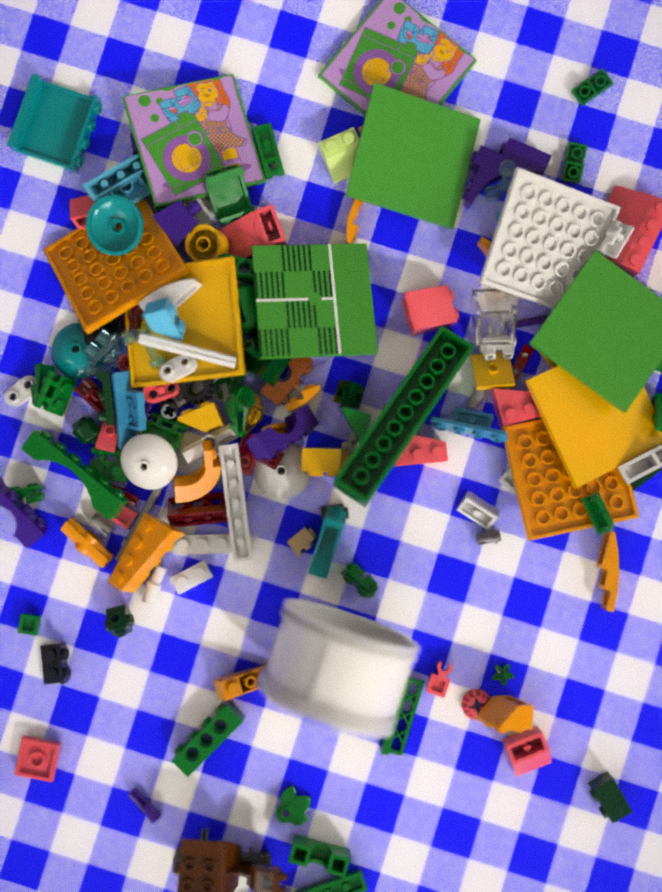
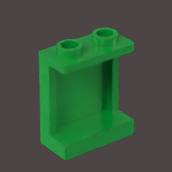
[202,163,255,224]

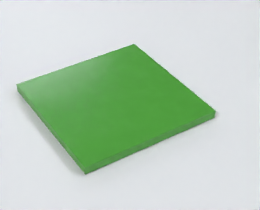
[345,82,481,230]
[529,250,662,413]

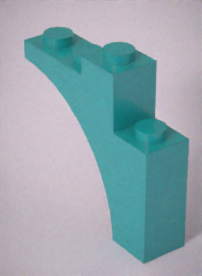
[308,504,347,579]

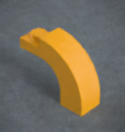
[174,441,221,503]

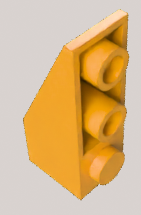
[213,664,267,701]

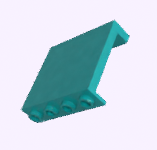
[7,73,102,173]

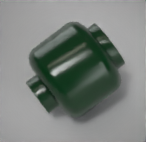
[72,416,101,445]

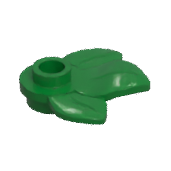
[275,785,311,825]

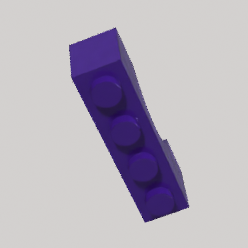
[245,404,319,461]
[0,477,48,549]

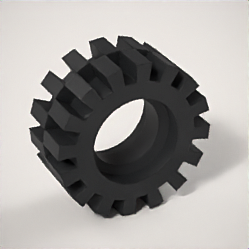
[178,379,217,405]

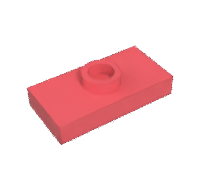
[95,417,118,453]

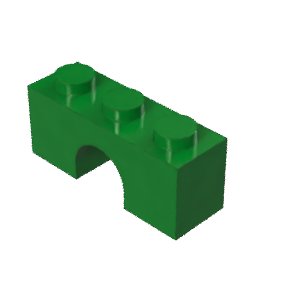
[288,834,351,878]

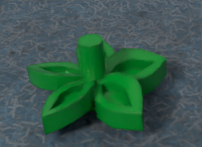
[491,663,514,686]

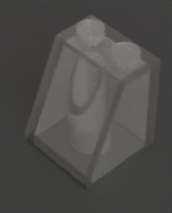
[471,289,517,346]

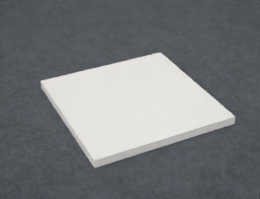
[478,167,621,309]

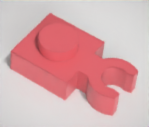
[425,660,452,698]

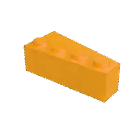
[107,513,185,593]

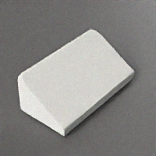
[456,491,500,530]

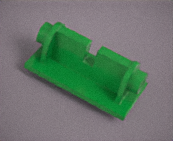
[9,483,46,504]
[581,491,615,535]
[340,562,379,599]

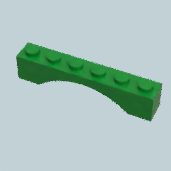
[21,429,129,520]

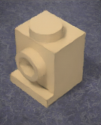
[287,526,318,557]

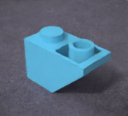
[143,297,186,341]

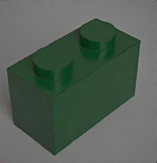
[588,771,633,824]

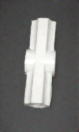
[181,423,240,464]

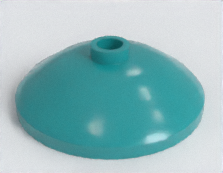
[86,195,144,256]
[51,323,109,380]

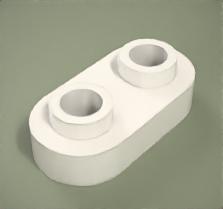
[159,355,198,383]
[4,375,36,407]

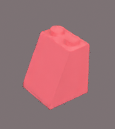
[401,285,459,336]

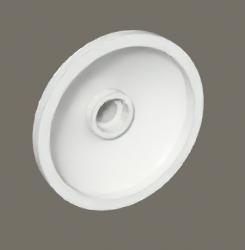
[120,433,178,490]
[253,443,310,500]

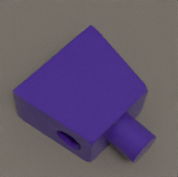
[152,200,202,246]

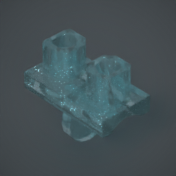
[84,330,119,366]

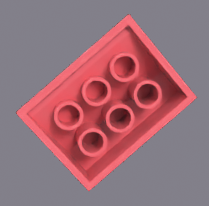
[605,185,662,277]

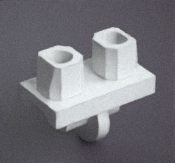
[598,220,634,259]
[479,330,517,361]

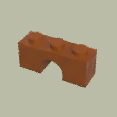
[260,357,314,407]

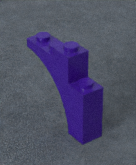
[462,137,552,209]

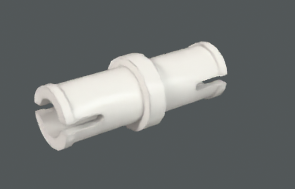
[141,565,167,605]

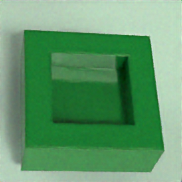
[17,613,42,636]

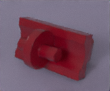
[74,376,113,413]

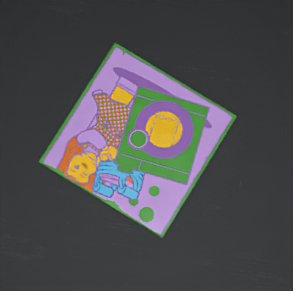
[318,0,477,116]
[122,74,266,209]

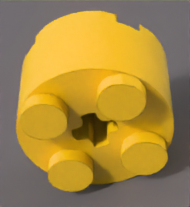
[185,224,229,261]

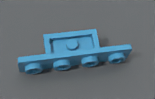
[112,370,147,449]
[430,407,508,443]

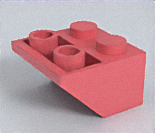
[501,726,552,777]

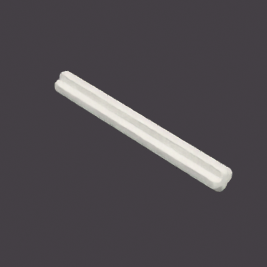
[138,333,237,368]

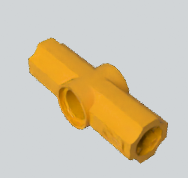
[60,517,115,569]

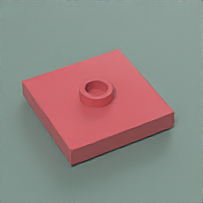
[14,735,62,782]

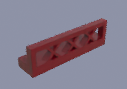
[167,492,228,527]

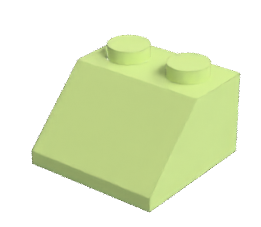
[319,127,359,184]

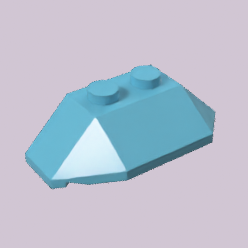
[82,153,151,204]

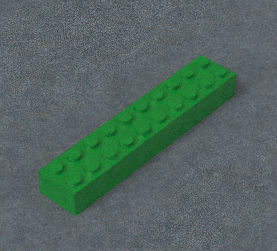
[333,326,475,508]

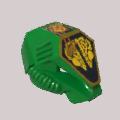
[225,385,264,437]

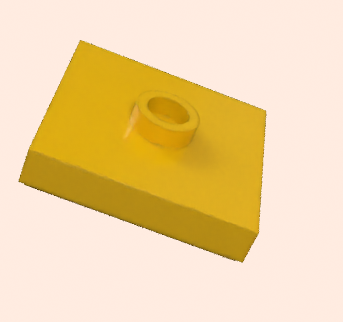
[470,352,515,390]

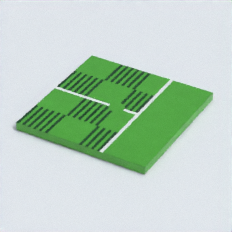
[251,243,378,359]

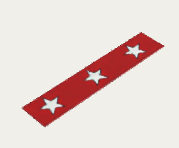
[500,344,534,390]

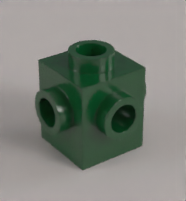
[333,379,365,409]
[104,604,134,637]

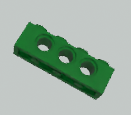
[171,701,245,777]

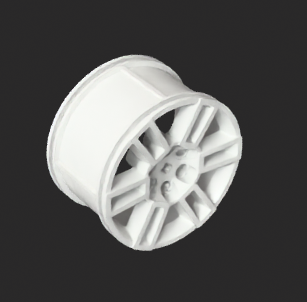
[257,598,421,736]

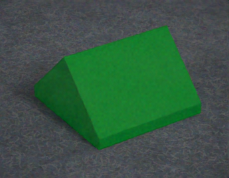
[341,407,372,443]

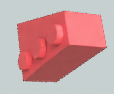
[490,389,541,427]
[394,435,448,467]

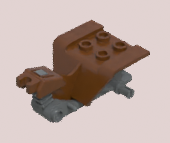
[172,827,287,892]

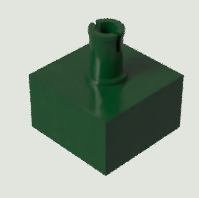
[243,332,292,387]

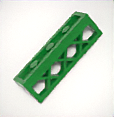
[380,677,424,756]

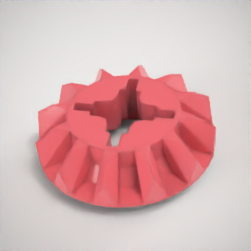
[461,689,491,720]

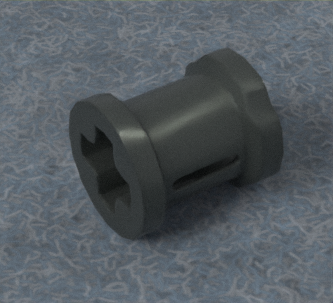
[159,398,178,419]

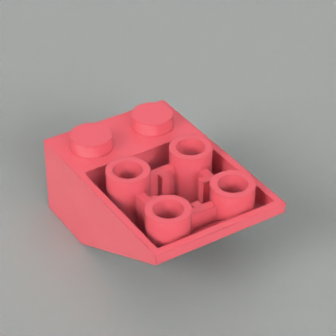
[221,204,287,259]

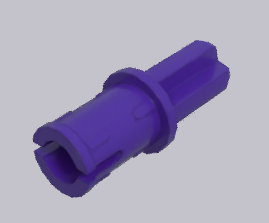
[128,788,162,824]

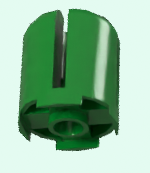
[237,284,258,336]

